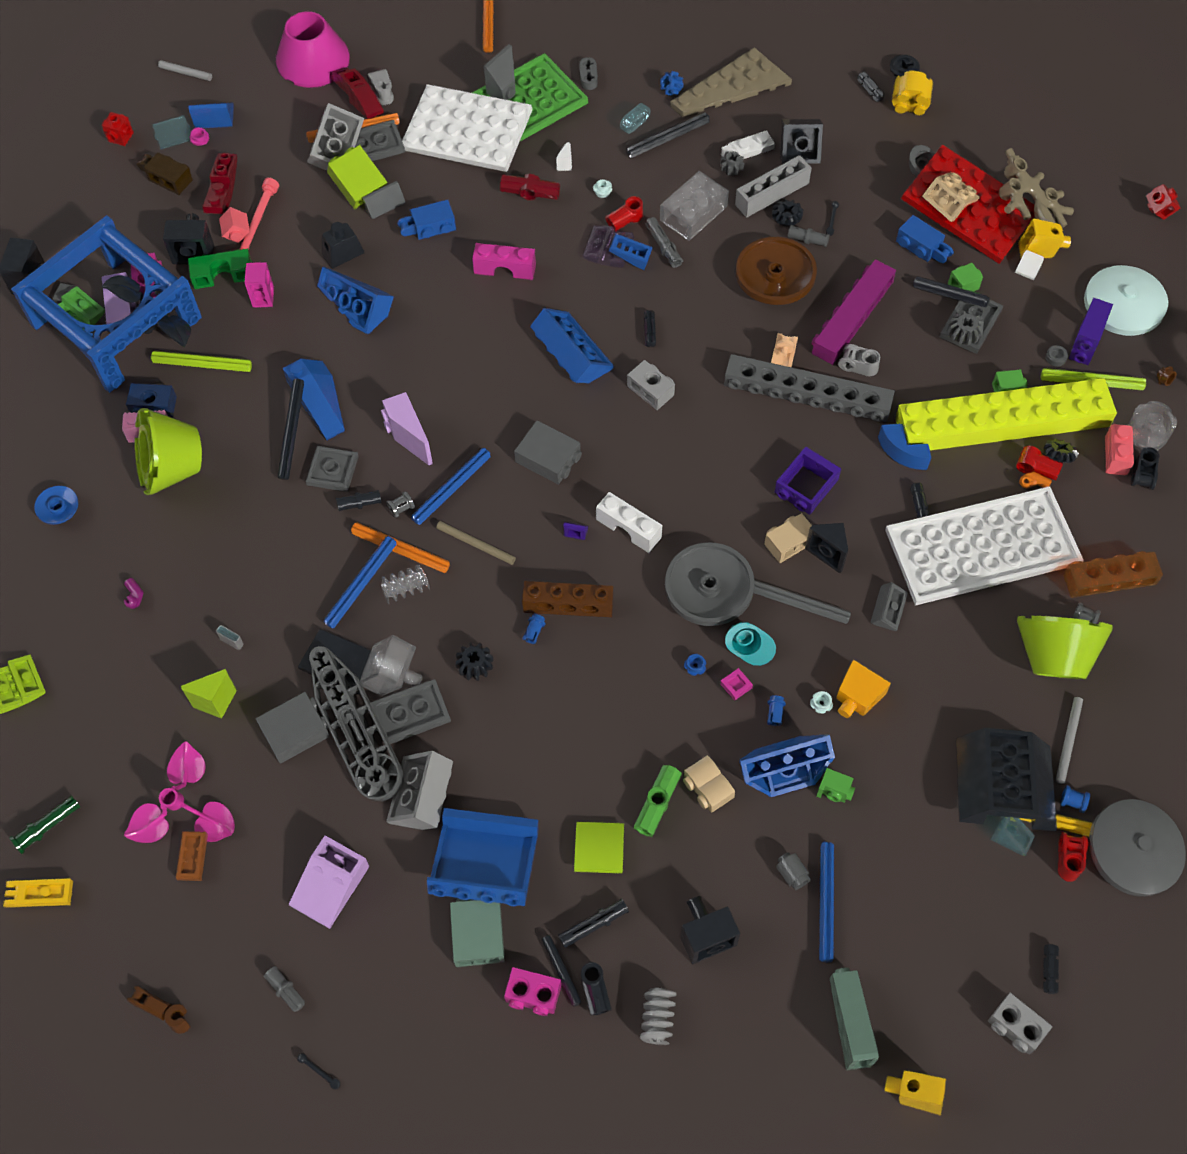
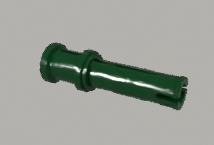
[9,795,80,854]

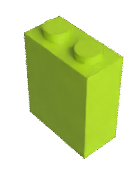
[327,145,387,209]

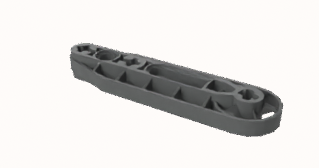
[309,646,403,801]

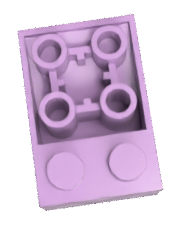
[289,836,369,929]

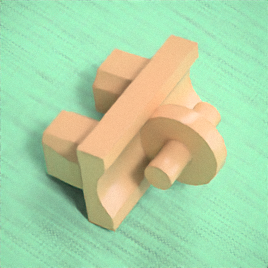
[771,333,798,367]

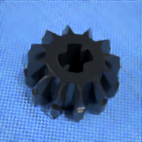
[455,642,494,681]

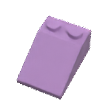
[381,392,433,465]

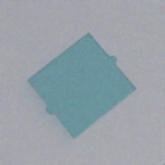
[153,115,191,149]

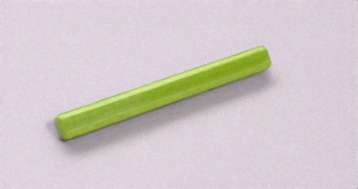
[151,351,252,372]
[1041,368,1146,390]

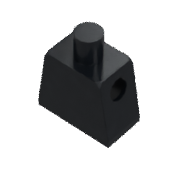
[322,222,365,269]

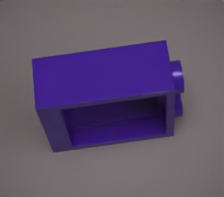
[1069,297,1113,365]
[774,447,841,515]

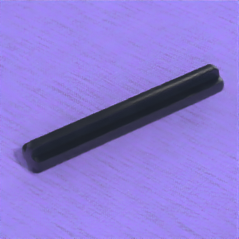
[913,276,990,307]

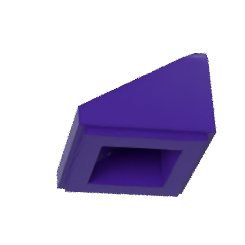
[563,522,588,540]

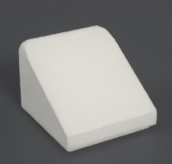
[556,142,572,171]
[1015,250,1044,280]

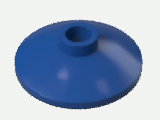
[34,486,79,524]

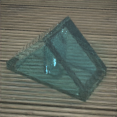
[990,816,1035,856]

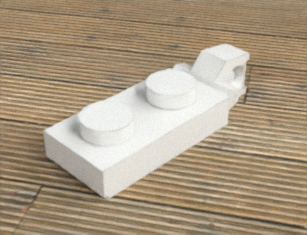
[721,131,775,159]

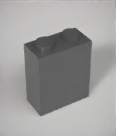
[514,420,582,485]
[255,692,330,764]

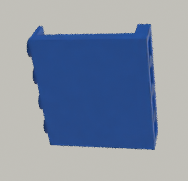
[427,808,539,906]

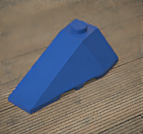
[283,359,345,441]

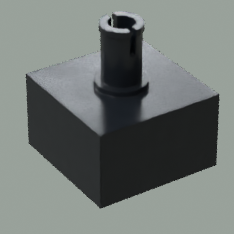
[780,119,823,164]
[163,213,215,264]
[0,237,45,294]
[680,896,741,965]

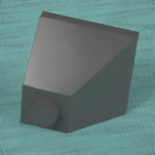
[484,44,516,100]

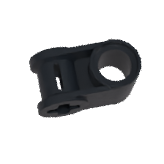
[1130,447,1160,490]

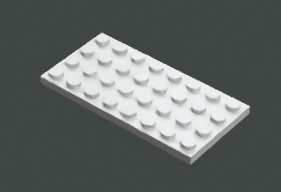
[885,487,1084,605]

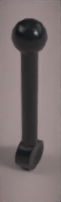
[826,201,839,236]
[297,1053,341,1090]

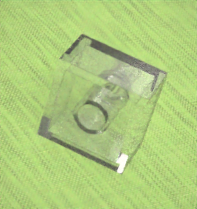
[360,635,422,696]

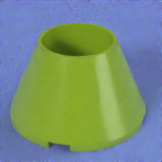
[135,408,202,495]
[1017,616,1113,679]

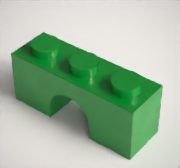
[188,249,252,289]

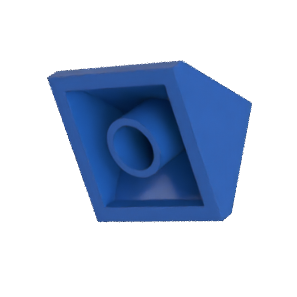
[188,103,234,128]

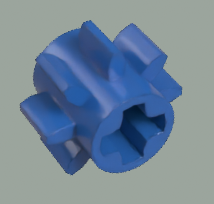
[661,71,683,96]

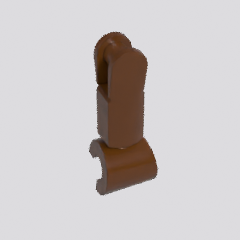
[126,986,190,1034]

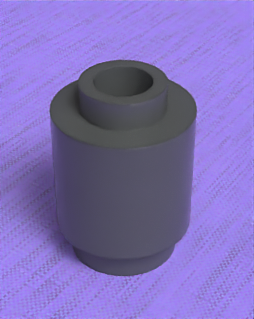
[776,852,811,890]

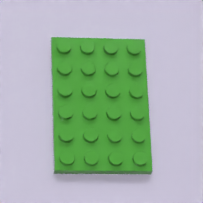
[473,53,588,141]

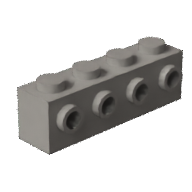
[735,155,811,218]

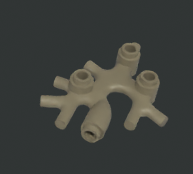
[999,148,1074,228]

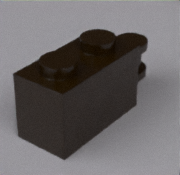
[137,152,193,195]

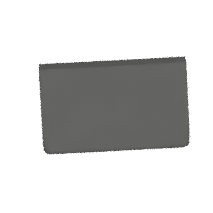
[363,181,405,219]
[871,582,908,631]

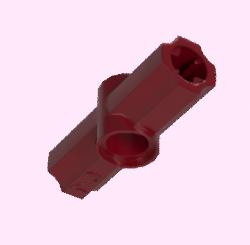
[500,174,560,200]

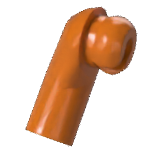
[1019,472,1052,488]

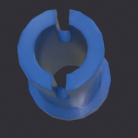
[523,614,545,644]
[767,695,786,726]

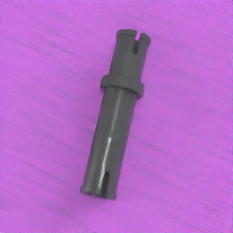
[645,217,683,268]

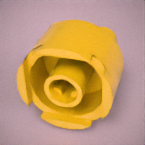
[892,71,933,115]

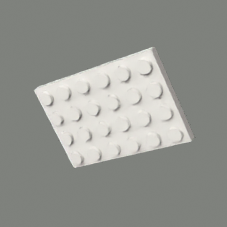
[402,85,533,172]

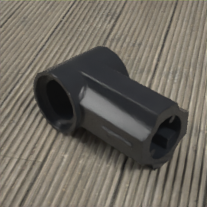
[580,962,612,1016]

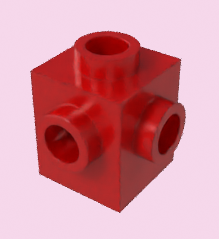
[102,112,134,146]
[1146,184,1181,220]

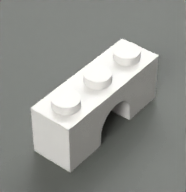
[596,492,662,553]

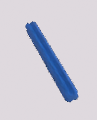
[411,448,491,525]
[323,536,397,629]
[819,842,834,963]

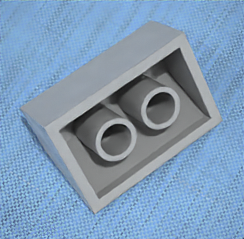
[307,103,364,170]
[386,751,453,830]

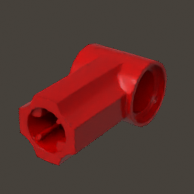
[605,196,643,232]
[1016,446,1063,481]

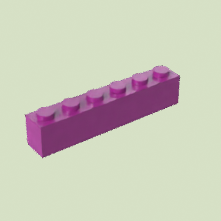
[811,259,896,365]

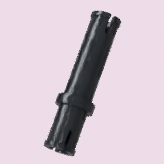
[558,898,629,949]

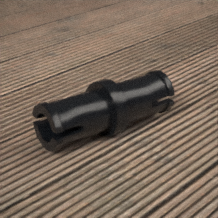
[336,490,381,512]

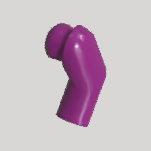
[124,578,144,609]

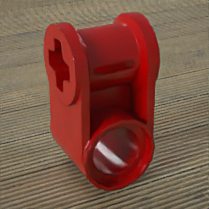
[1058,832,1088,882]

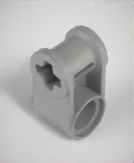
[368,69,394,105]
[838,344,880,377]

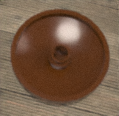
[736,237,817,305]

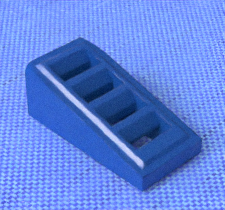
[609,234,653,270]

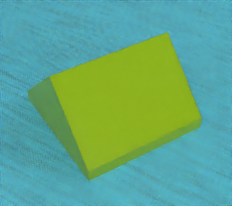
[181,669,237,719]

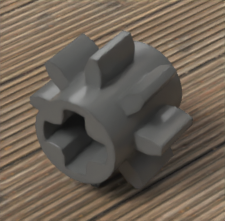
[721,151,744,176]

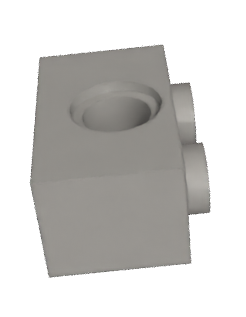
[627,360,675,410]

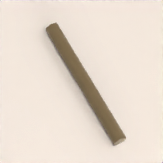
[436,521,516,565]

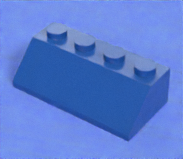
[530,308,615,383]

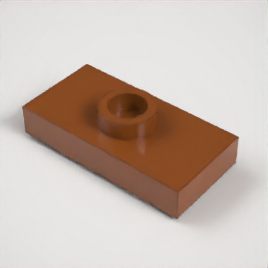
[176,831,208,881]

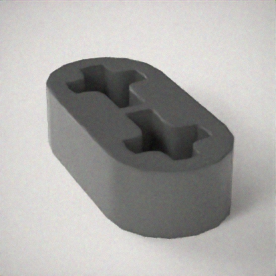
[580,57,598,90]

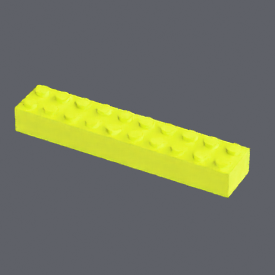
[895,378,1117,450]

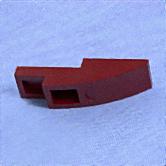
[330,67,384,119]
[203,153,237,214]

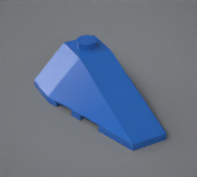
[317,267,394,334]

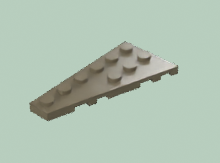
[671,48,792,117]

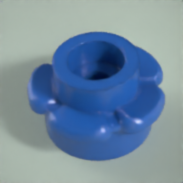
[684,654,706,676]

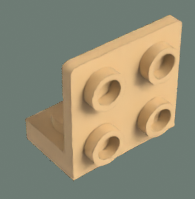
[922,172,979,222]

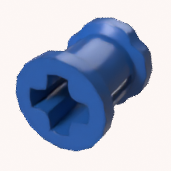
[1060,785,1090,813]

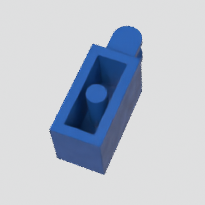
[398,200,456,240]
[896,215,954,263]

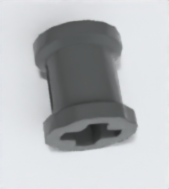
[386,491,415,518]
[1072,602,1101,624]

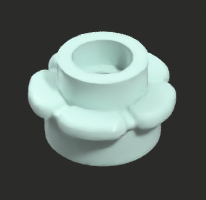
[593,180,612,198]
[810,691,833,714]

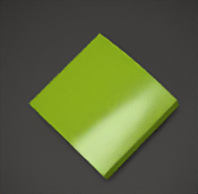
[0,655,45,714]
[574,822,624,873]

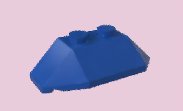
[739,734,835,797]

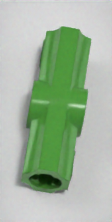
[634,765,682,837]

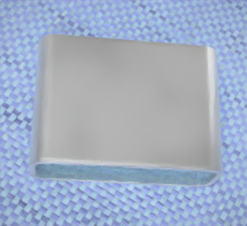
[216,625,244,650]

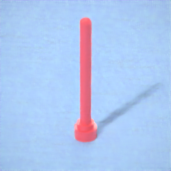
[240,178,279,250]

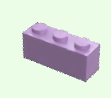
[102,272,137,324]

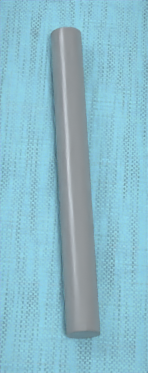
[1055,697,1083,784]

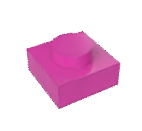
[720,668,753,701]

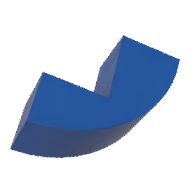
[878,424,931,470]

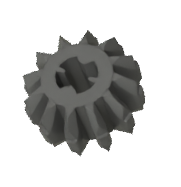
[948,310,984,346]

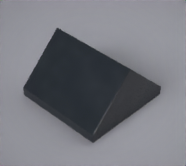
[805,523,848,573]

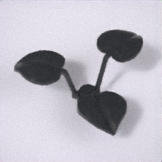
[102,275,191,347]

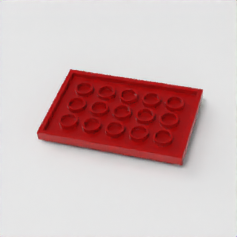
[901,144,1034,264]

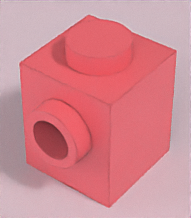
[219,207,250,243]

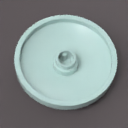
[1084,265,1168,336]

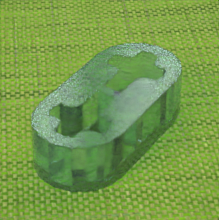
[620,103,651,134]

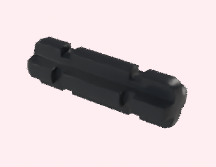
[857,71,885,102]
[644,310,656,347]
[910,482,930,518]
[1043,944,1059,994]

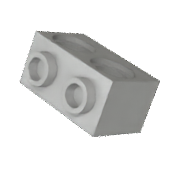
[988,993,1053,1055]

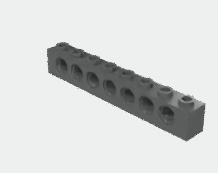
[724,354,895,422]

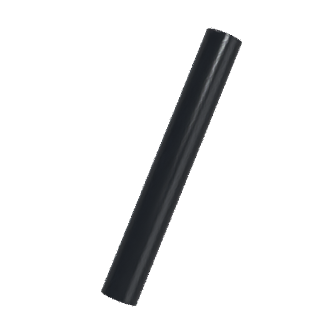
[541,935,582,1007]

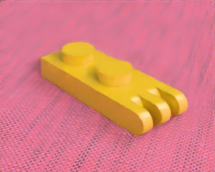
[3,879,73,907]

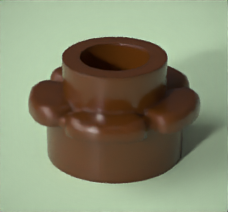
[1157,366,1177,386]

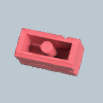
[1105,424,1134,475]

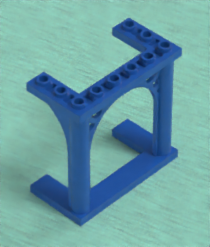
[11,215,202,393]

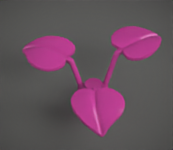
[124,742,235,843]

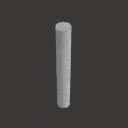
[158,60,212,81]

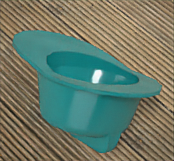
[725,622,776,666]

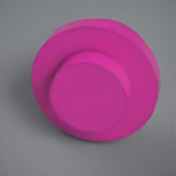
[190,127,209,146]

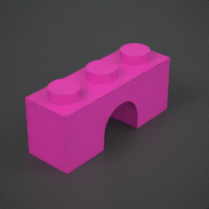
[472,243,536,280]

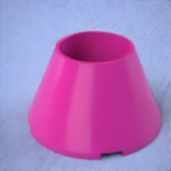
[276,12,350,87]

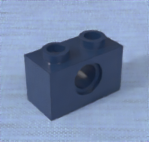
[126,384,177,418]

